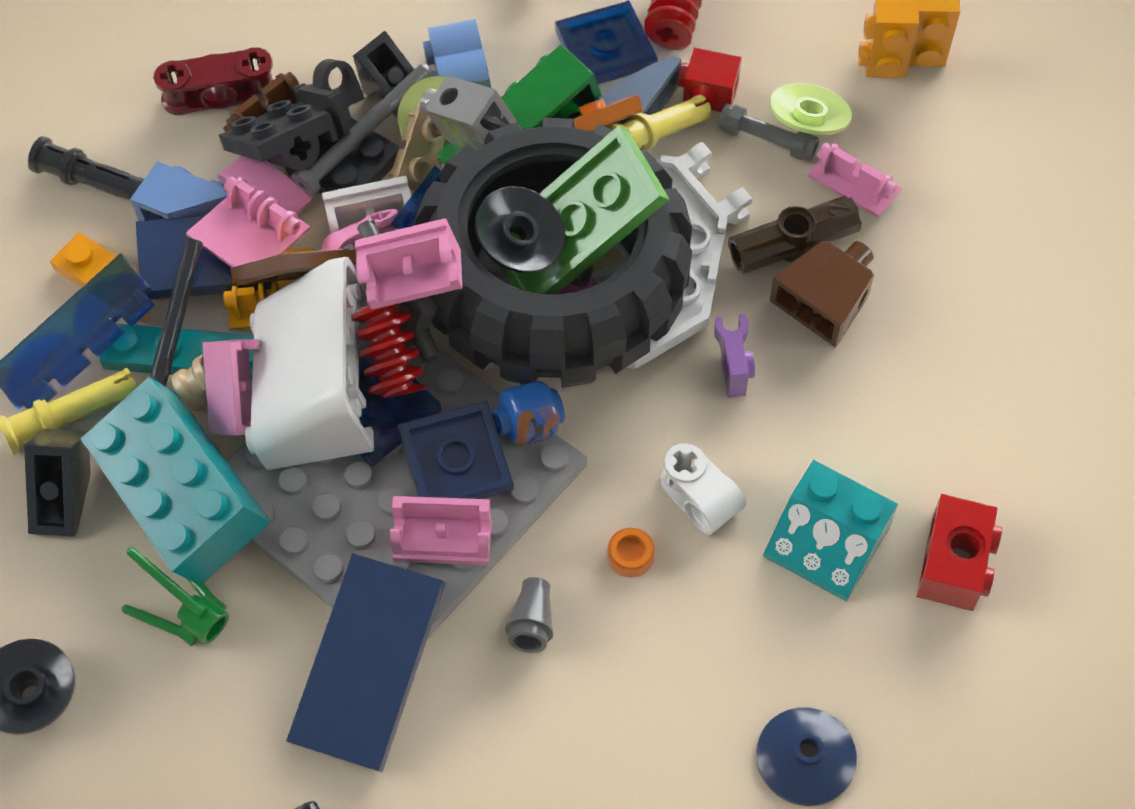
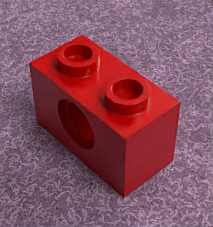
[916,494,1003,611]

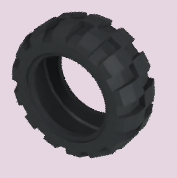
[415,118,692,388]

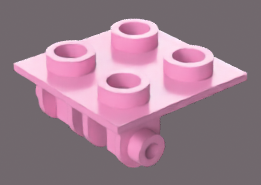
[186,176,310,268]

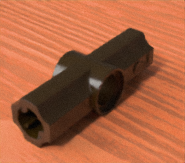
[728,195,862,274]

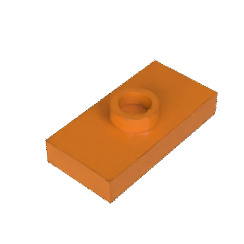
[573,95,644,132]

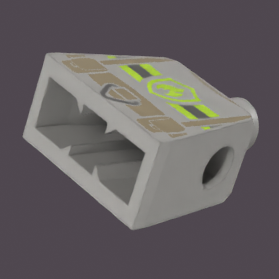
[420,76,523,150]

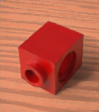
[677,47,742,112]

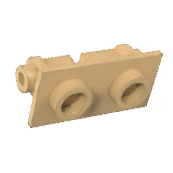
[388,102,445,195]

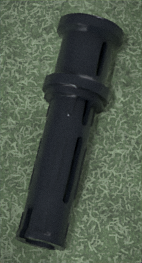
[28,136,144,201]

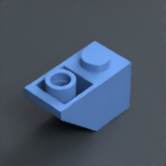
[130,161,227,221]

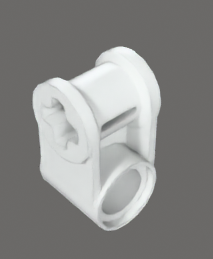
[660,443,746,535]

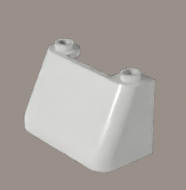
[245,257,374,470]

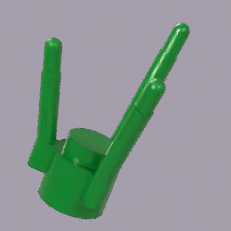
[121,547,229,646]

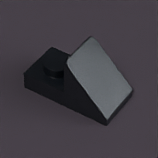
[353,30,414,118]

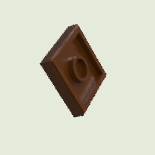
[230,248,357,285]

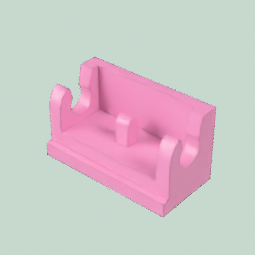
[355,218,462,310]
[202,339,259,436]
[390,496,492,565]

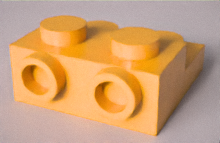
[858,0,960,78]

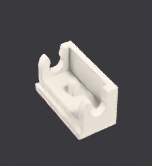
[322,176,416,249]

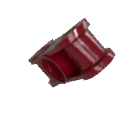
[153,47,276,115]

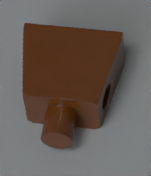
[769,241,874,348]

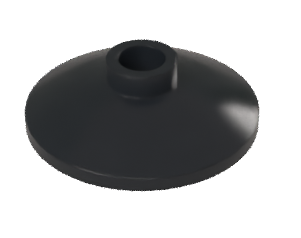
[475,186,565,273]
[0,638,75,735]

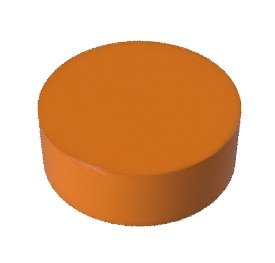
[607,528,655,578]

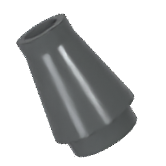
[505,577,553,653]

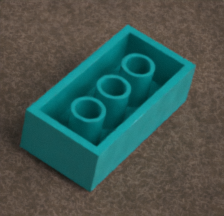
[81,376,271,585]

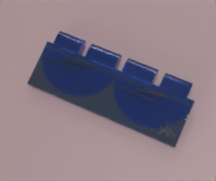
[0,253,155,409]

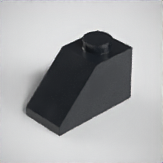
[24,428,91,537]

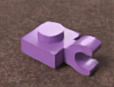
[714,314,755,398]

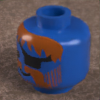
[492,381,565,446]

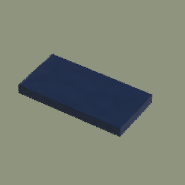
[286,553,446,773]

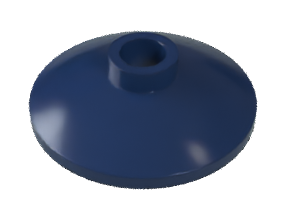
[756,707,857,806]

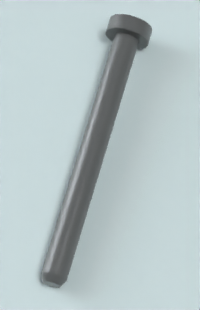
[291,64,432,197]

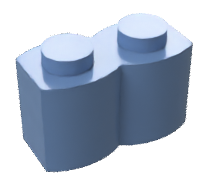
[422,19,491,88]

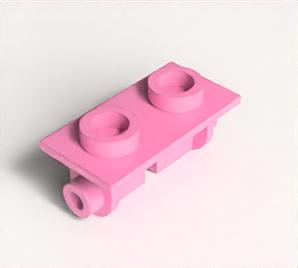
[808,143,902,218]

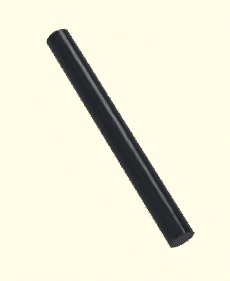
[150,238,203,387]

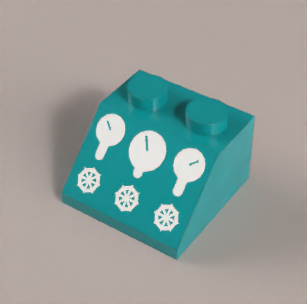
[763,459,898,602]

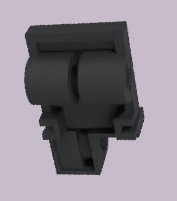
[219,59,365,170]

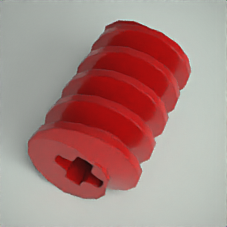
[644,0,702,50]
[350,303,427,398]

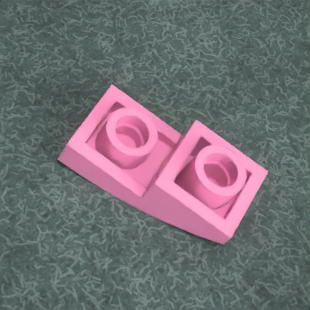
[217,156,312,215]

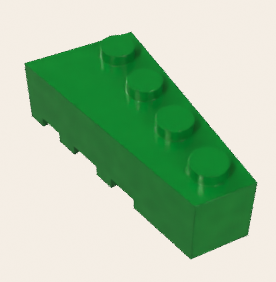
[436,44,602,167]

